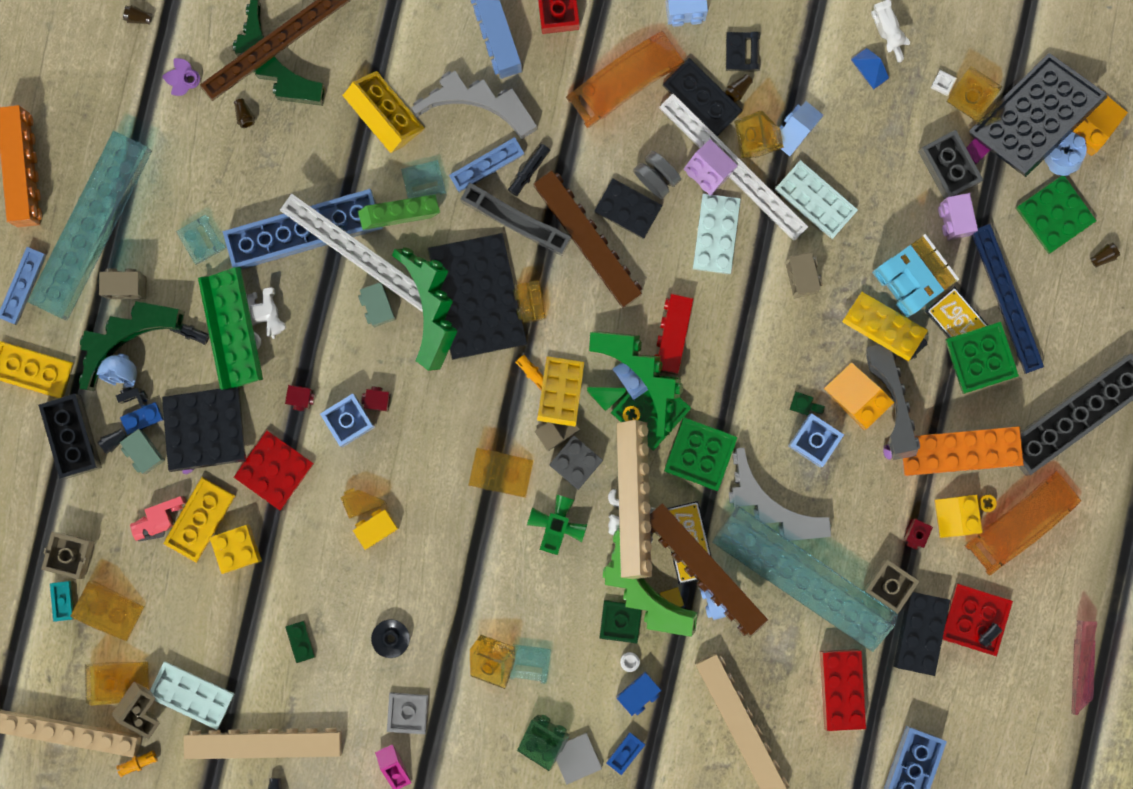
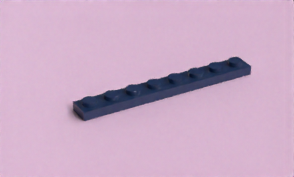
[972,224,1044,374]

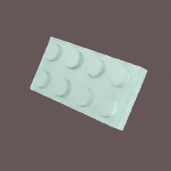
[775,160,858,239]
[693,194,740,274]
[150,661,235,730]

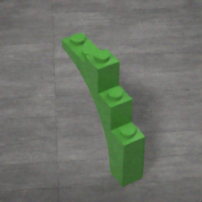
[603,528,698,637]

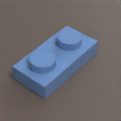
[613,363,648,400]

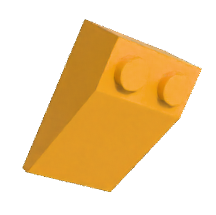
[1073,96,1128,156]
[824,362,894,430]

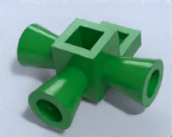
[527,494,588,555]

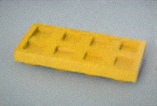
[842,292,928,361]
[537,356,584,427]

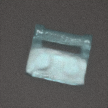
[401,160,446,199]
[176,215,226,265]
[508,644,551,684]

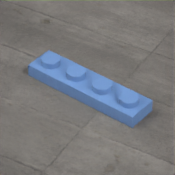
[449,137,524,193]
[0,247,46,325]

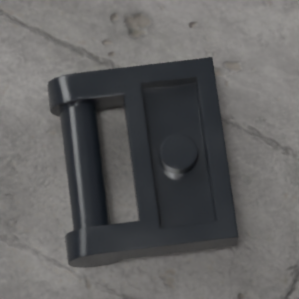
[726,32,760,72]

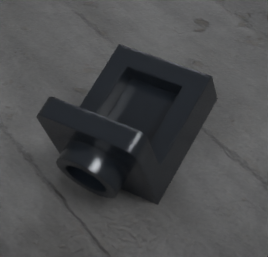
[116,387,149,407]

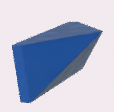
[851,48,889,90]

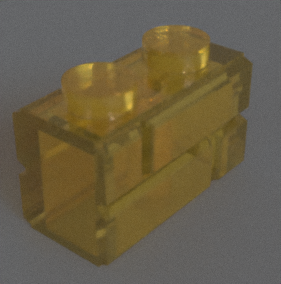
[514,280,546,323]

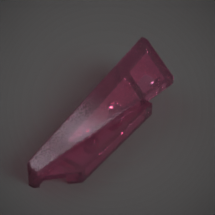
[1071,620,1097,715]

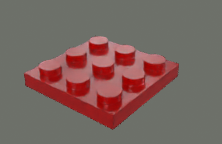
[233,431,314,511]
[942,583,1013,657]

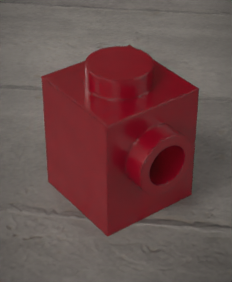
[285,385,316,411]
[361,386,391,412]
[903,519,933,550]

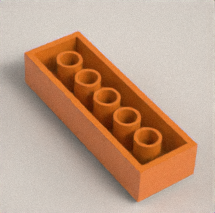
[0,105,42,227]
[903,426,1024,476]

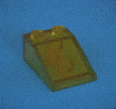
[468,448,534,498]
[70,581,145,641]
[85,661,149,706]

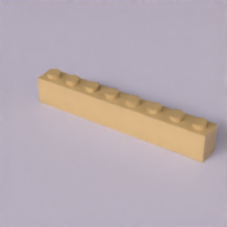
[617,420,652,579]
[695,653,790,789]
[0,710,142,757]
[184,728,342,759]

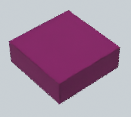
[966,139,990,165]

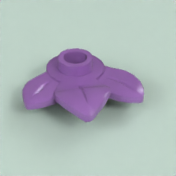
[162,58,200,96]

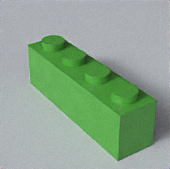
[358,194,440,230]

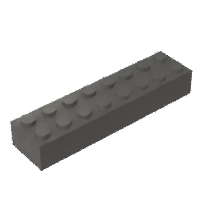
[1018,353,1133,476]

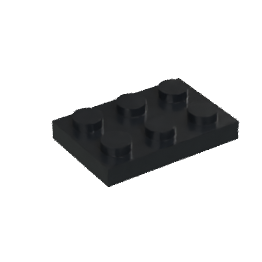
[594,178,663,239]

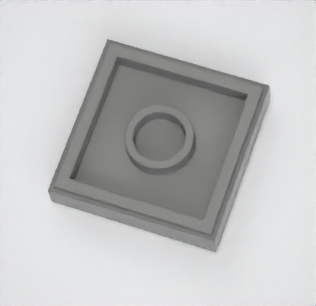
[387,692,428,734]
[551,732,602,785]

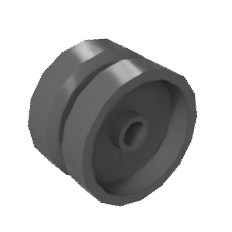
[633,150,681,199]

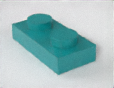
[50,581,74,622]

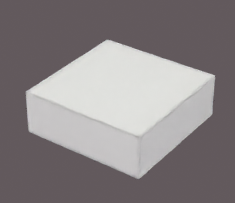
[931,70,957,96]

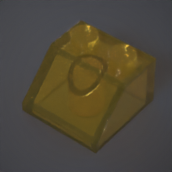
[946,66,1002,122]
[734,111,784,158]
[470,634,515,689]

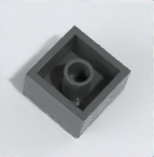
[549,436,603,490]

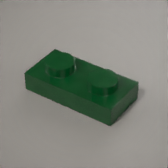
[285,620,316,663]

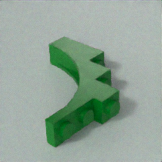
[392,247,458,371]
[589,331,683,437]

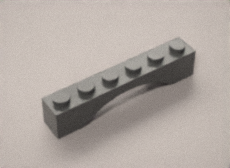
[460,183,571,256]
[865,344,920,460]

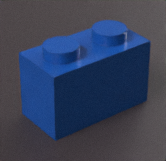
[616,672,661,716]

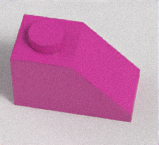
[375,744,412,789]

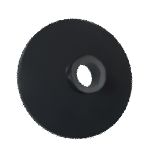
[371,619,410,658]

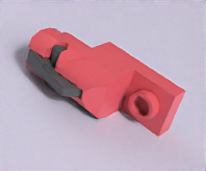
[130,496,187,542]

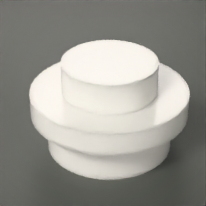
[620,652,640,672]

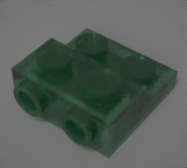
[517,715,570,771]

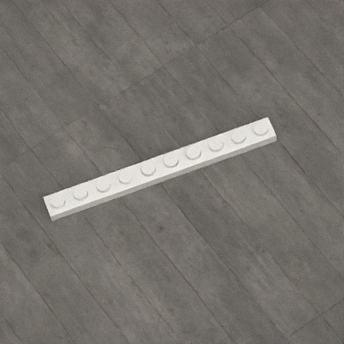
[659,94,808,241]
[280,193,423,312]

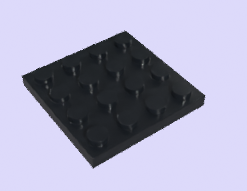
[162,387,246,472]

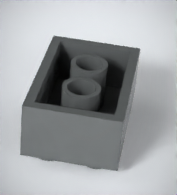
[918,130,983,200]

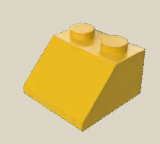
[934,495,982,538]

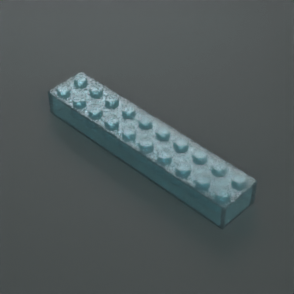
[27,130,152,321]
[712,505,898,652]

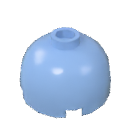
[97,353,137,388]

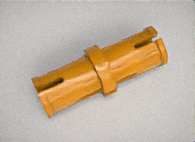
[515,354,544,390]
[116,750,158,777]

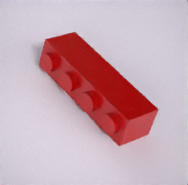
[654,294,694,375]

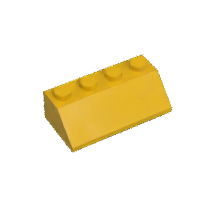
[342,71,425,153]

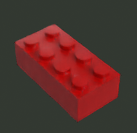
[538,0,579,34]
[820,649,866,731]

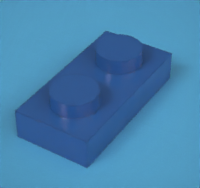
[120,402,164,435]
[606,732,645,775]

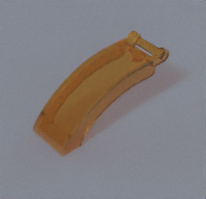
[566,31,685,129]
[964,471,1082,576]

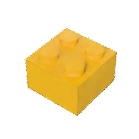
[209,525,262,574]

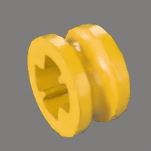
[623,406,640,422]
[978,495,997,512]

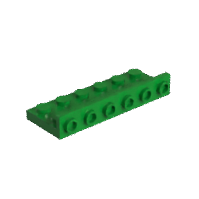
[198,267,263,390]

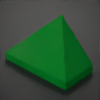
[587,387,626,412]

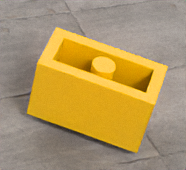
[352,508,399,550]

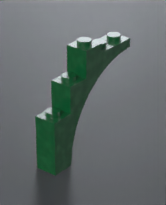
[233,0,325,106]
[79,301,185,391]

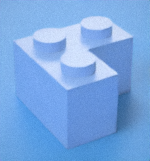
[773,101,824,156]

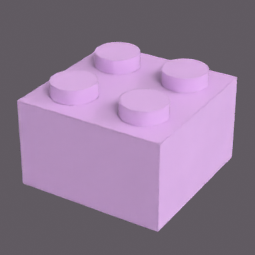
[683,139,738,196]
[938,193,978,240]

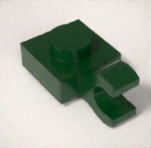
[789,391,825,416]

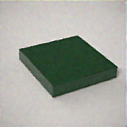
[599,600,642,644]

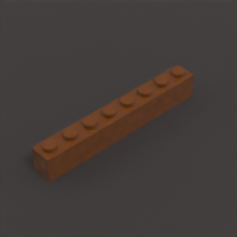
[533,171,642,309]
[650,503,768,638]

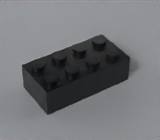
[38,394,102,479]
[893,592,950,676]

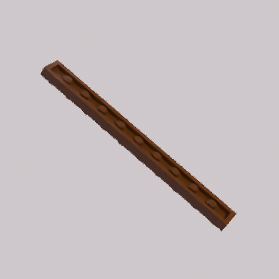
[200,0,351,101]

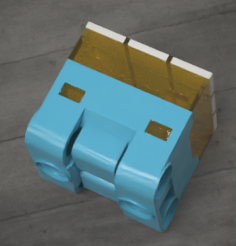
[872,234,959,318]

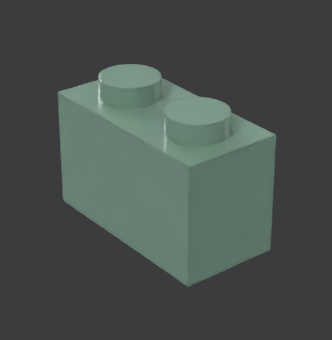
[358,282,396,327]
[120,429,165,474]

